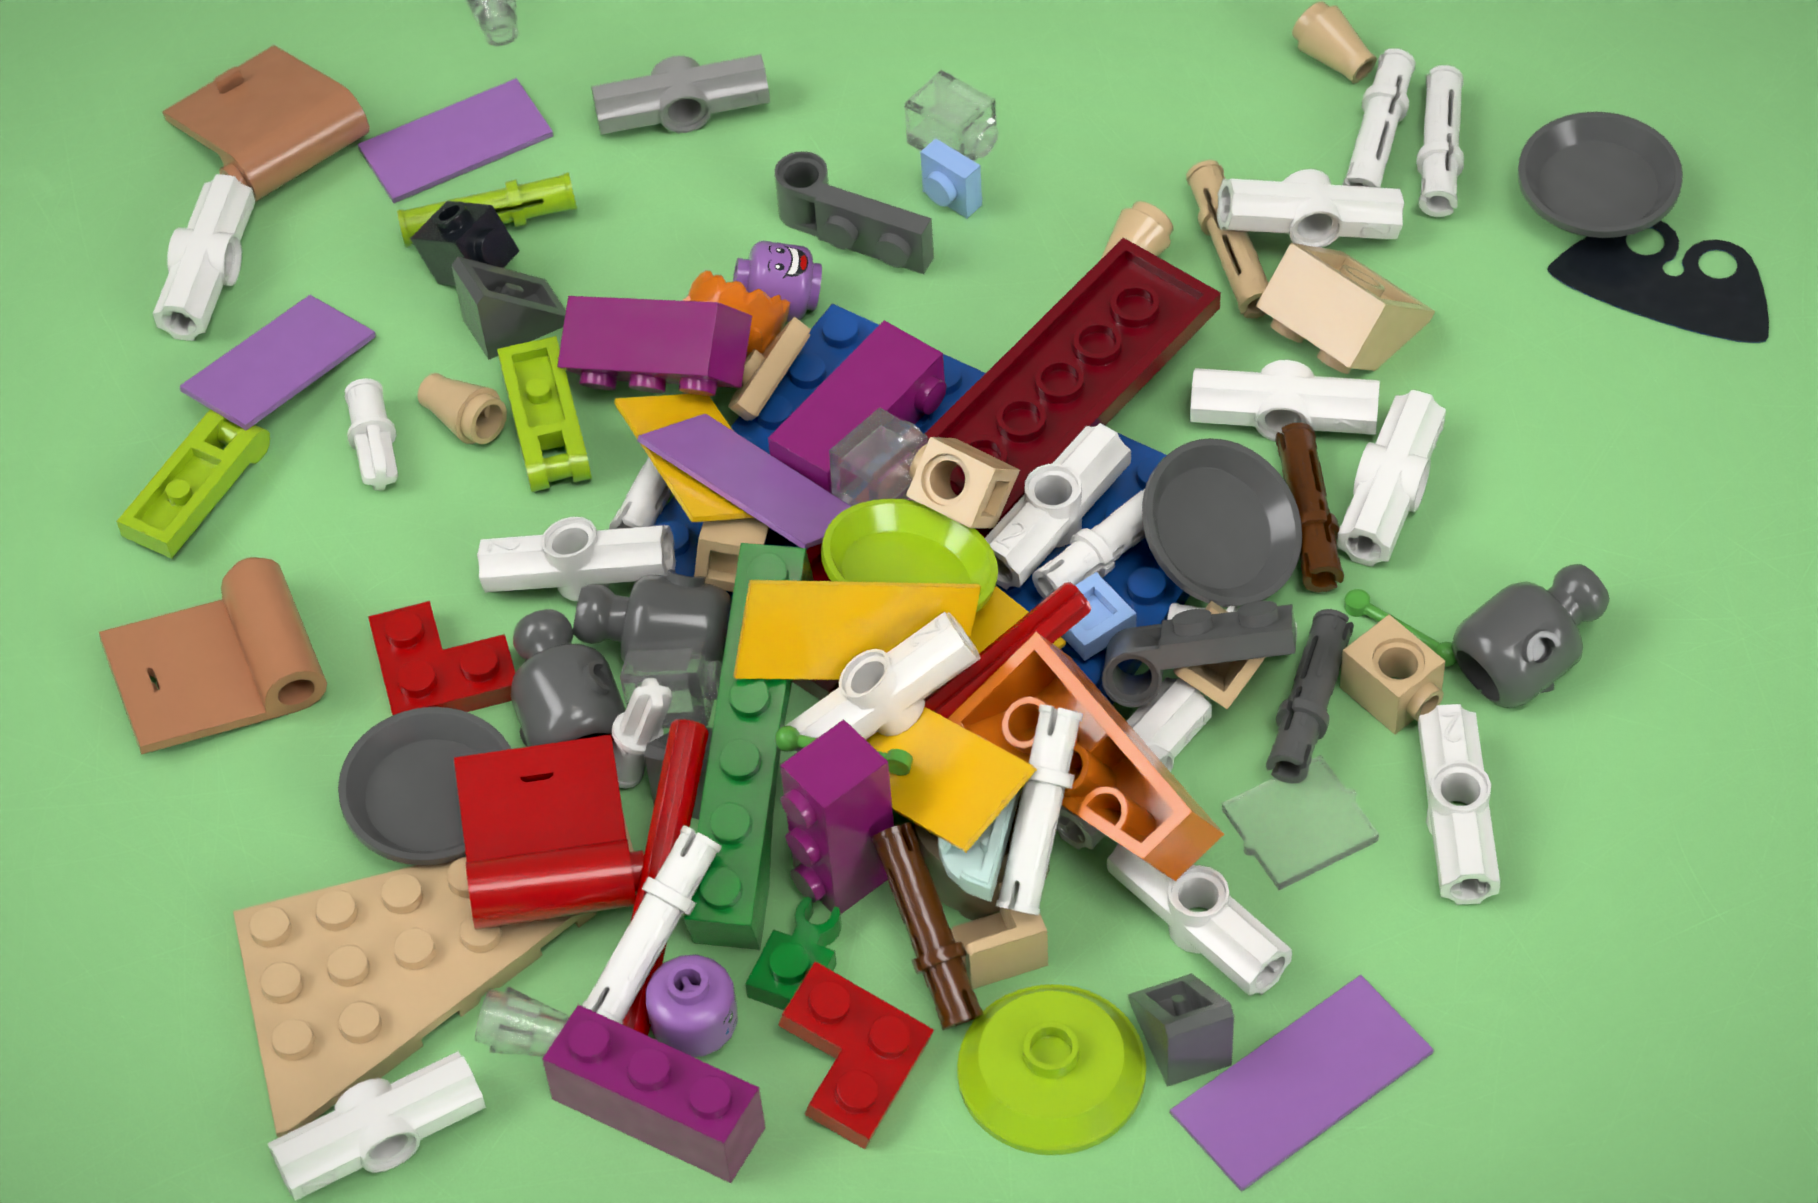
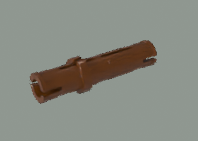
[1275,422,1344,593]
[871,822,984,1030]

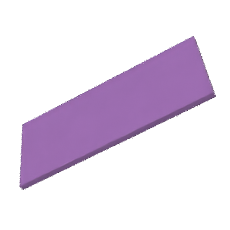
[637,413,851,549]
[1170,975,1434,1192]

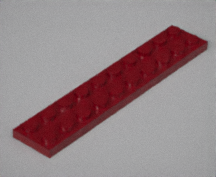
[793,237,1221,700]

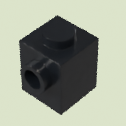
[410,201,520,286]

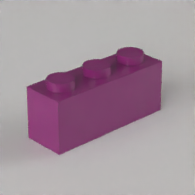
[557,296,752,396]
[768,320,947,500]
[780,719,894,915]
[542,1004,766,1183]

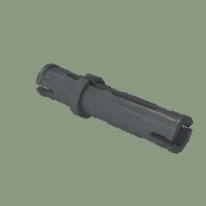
[1266,609,1354,783]

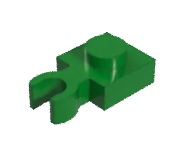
[745,897,842,1010]

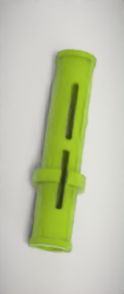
[397,172,577,247]

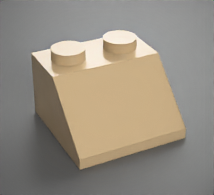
[1256,243,1436,374]

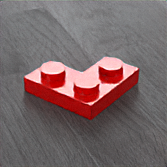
[368,601,515,715]
[778,961,934,1150]

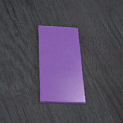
[358,78,553,204]
[180,295,376,430]

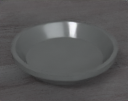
[1518,112,1683,238]
[1142,438,1302,608]
[338,707,511,865]

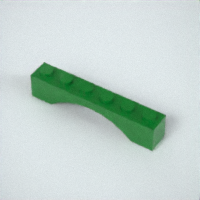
[684,543,814,950]

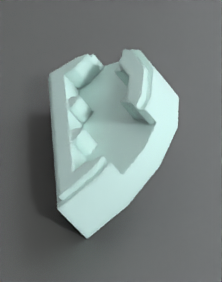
[938,788,1022,902]

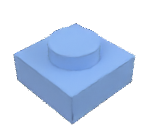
[920,138,982,218]
[1062,572,1136,661]

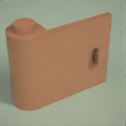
[162,45,369,202]
[99,557,327,755]

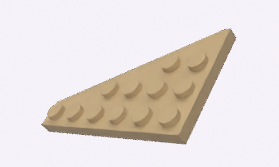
[233,813,634,1138]

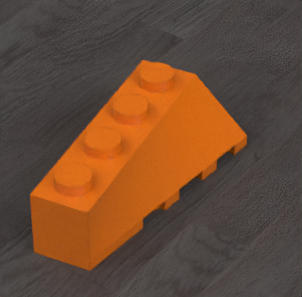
[948,632,1224,881]

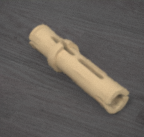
[1186,160,1268,318]

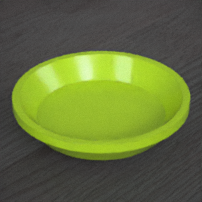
[821,499,998,612]
[957,984,1146,1155]

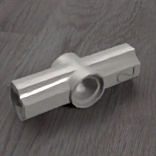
[591,54,770,135]

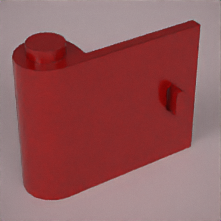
[454,735,644,930]

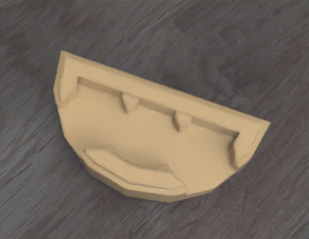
[729,317,811,421]

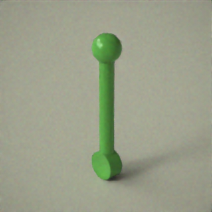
[1345,589,1457,667]
[775,726,913,776]

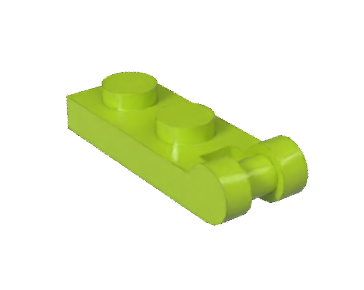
[497,336,592,492]
[116,409,270,559]

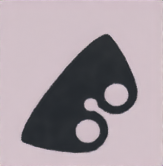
[1547,221,1769,343]

